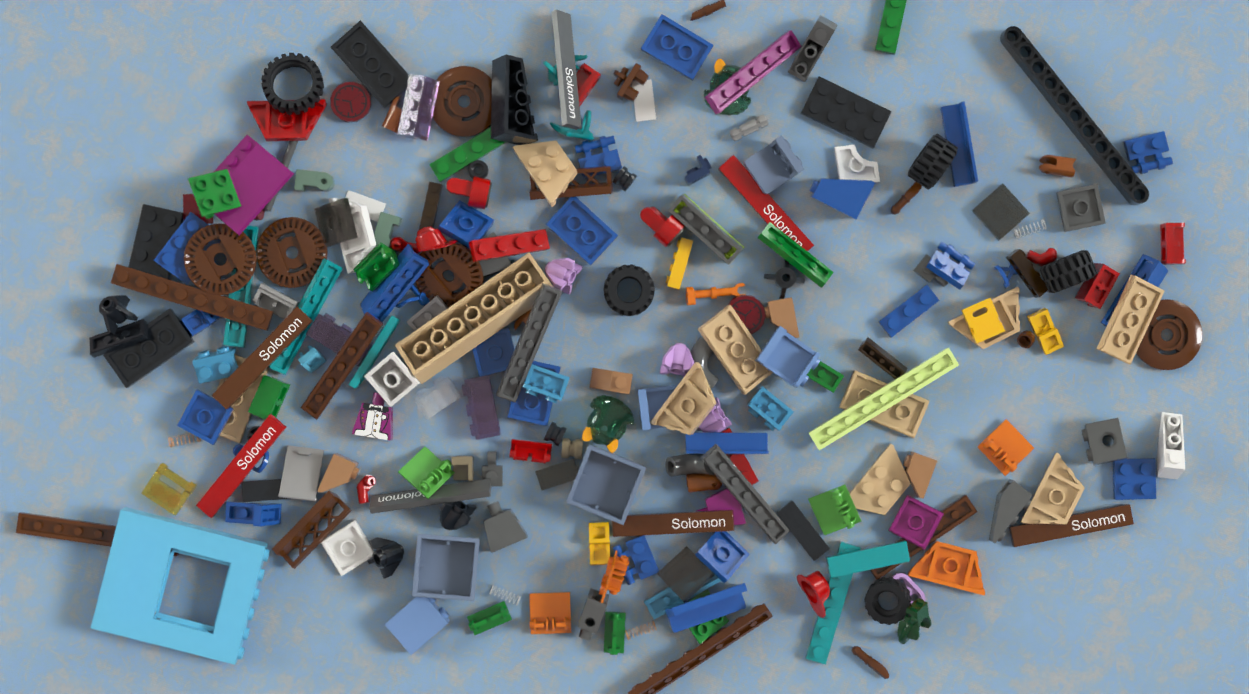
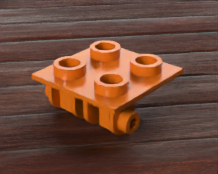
[977,419,1034,476]
[599,550,629,603]
[529,592,571,634]

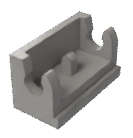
[253,283,300,319]

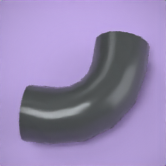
[690,337,719,389]
[665,454,714,477]

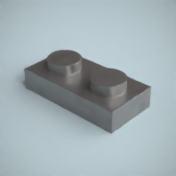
[407,295,449,331]

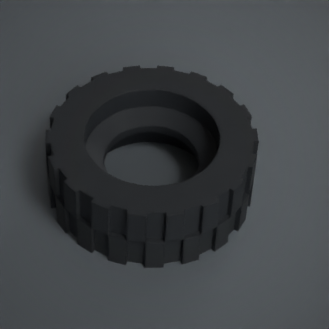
[864,577,912,625]

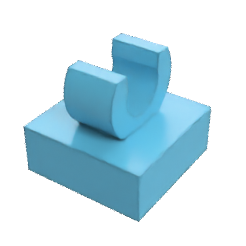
[298,345,327,373]

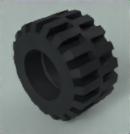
[908,134,958,190]
[1040,250,1098,293]
[604,264,655,316]

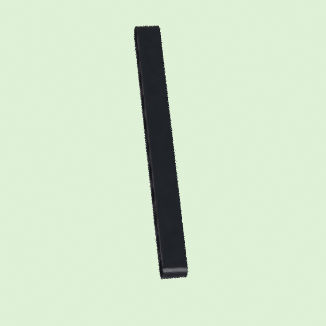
[1000,26,1149,205]

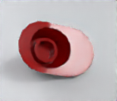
[415,226,457,253]
[797,571,830,618]

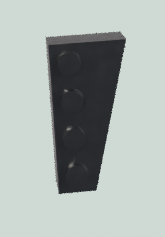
[491,54,538,145]

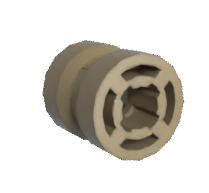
[562,438,583,459]

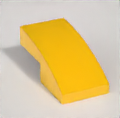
[1027,308,1064,355]
[589,522,610,566]

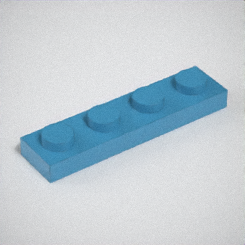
[644,565,721,619]

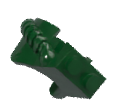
[897,598,932,644]

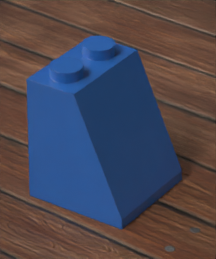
[809,178,875,219]

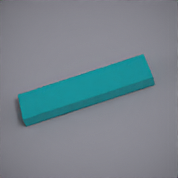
[349,315,400,388]
[826,541,910,578]

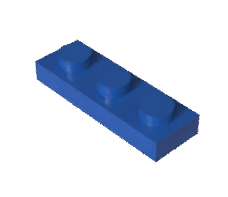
[878,285,940,338]

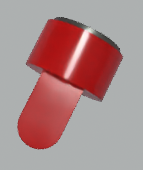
[446,176,492,210]
[640,206,686,247]

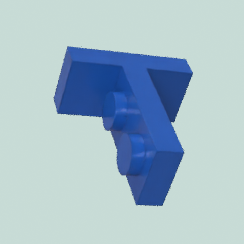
[225,501,282,526]

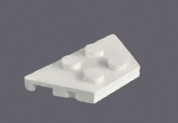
[329,198,376,274]

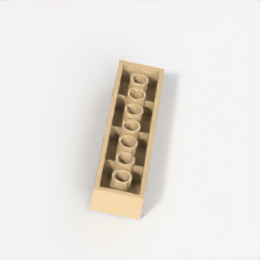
[395,252,552,384]

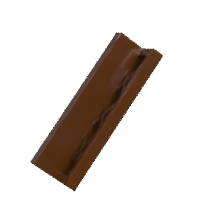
[529,166,613,200]
[272,491,352,569]

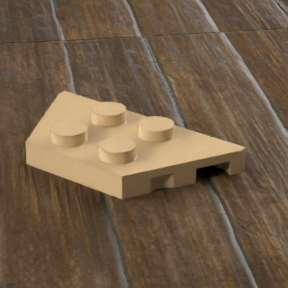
[513,140,578,207]
[947,286,1020,349]
[650,362,717,435]
[849,443,911,515]
[1020,452,1085,525]

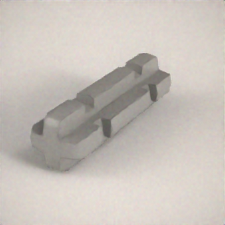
[730,115,768,141]

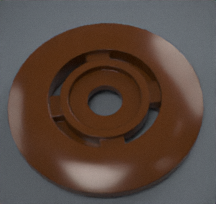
[429,66,492,137]
[256,217,328,288]
[184,224,257,295]
[415,242,483,307]
[1136,299,1202,370]

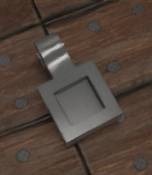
[913,254,948,287]
[482,451,503,486]

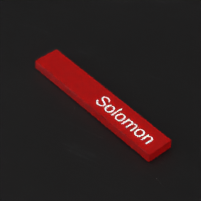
[718,155,814,251]
[196,414,287,518]

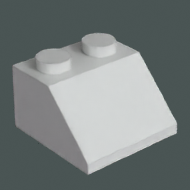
[364,352,420,407]

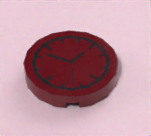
[330,82,371,122]
[727,295,766,334]

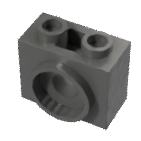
[1082,418,1127,466]

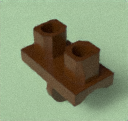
[613,63,649,102]

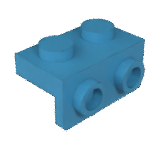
[192,346,238,384]
[523,364,570,403]
[747,386,794,431]

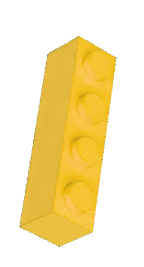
[665,237,693,290]

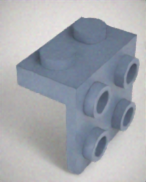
[744,135,804,194]

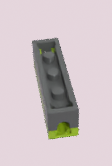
[668,194,745,265]

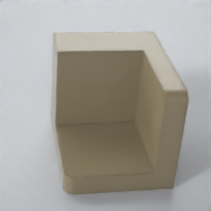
[451,456,474,481]

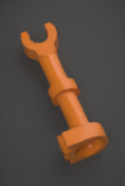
[685,283,746,306]

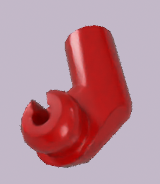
[390,237,418,253]
[1026,248,1057,266]
[356,475,376,504]

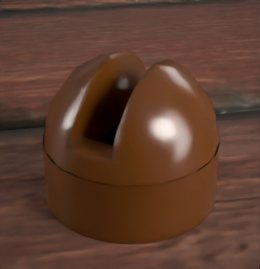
[1017,330,1035,348]

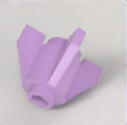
[545,258,583,294]
[660,343,694,377]
[697,397,732,433]

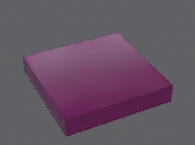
[888,495,944,550]

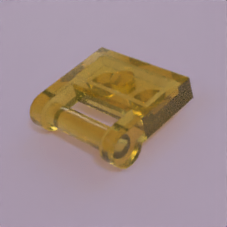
[141,463,197,516]

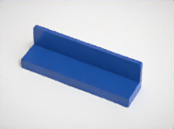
[940,101,978,187]
[360,244,429,322]
[1101,254,1168,327]
[686,432,769,454]
[665,583,747,633]

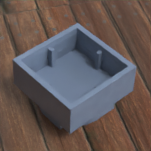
[566,444,646,525]
[412,534,480,601]

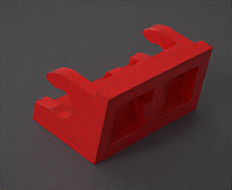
[576,63,601,106]
[1160,223,1186,265]
[1075,263,1120,309]

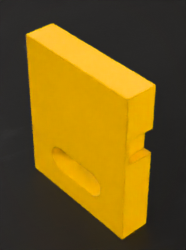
[961,298,1005,344]

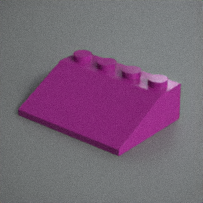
[193,135,294,235]

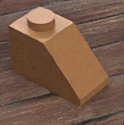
[764,297,799,338]
[589,368,633,394]
[903,452,937,499]
[317,453,360,493]

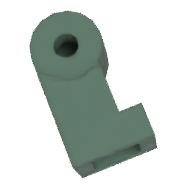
[294,169,335,192]
[374,212,402,248]

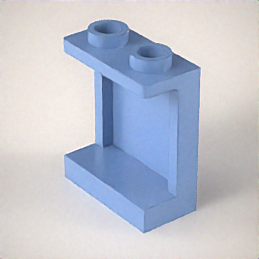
[755,326,820,388]
[638,385,678,430]
[384,597,450,655]

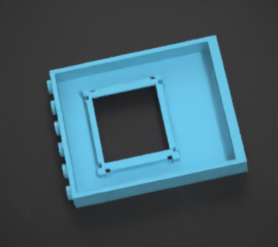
[91,507,270,665]

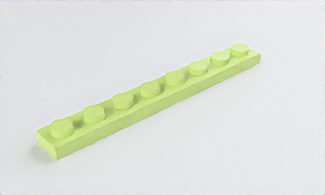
[808,347,959,451]

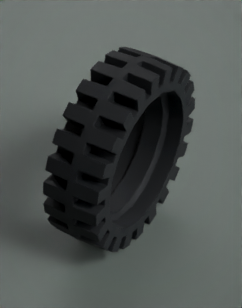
[261,53,324,115]

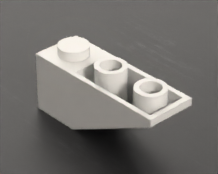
[1157,412,1185,480]

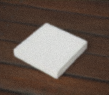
[321,520,375,576]

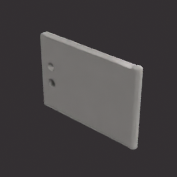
[278,445,324,502]

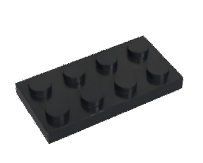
[331,20,415,108]
[801,76,892,148]
[128,204,184,280]
[103,308,195,388]

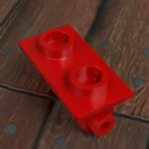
[509,439,552,464]

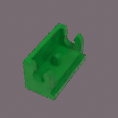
[354,242,400,292]
[248,375,290,420]

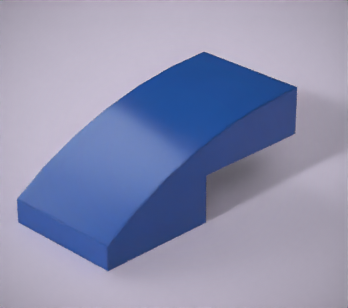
[180,309,222,337]

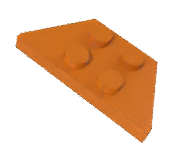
[908,541,985,596]

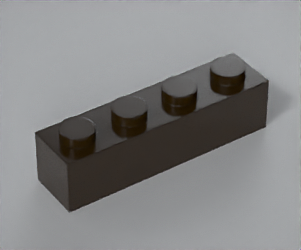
[419,181,443,230]
[1006,249,1048,298]
[858,337,907,379]

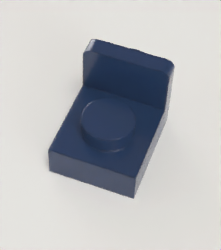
[684,155,711,186]

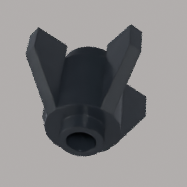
[764,259,805,299]
[99,295,138,335]
[440,501,477,530]
[368,537,404,579]

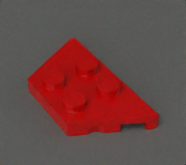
[247,99,327,141]

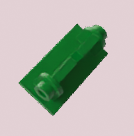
[467,601,512,635]
[604,612,626,655]

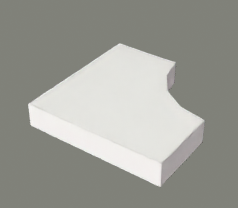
[834,144,880,183]

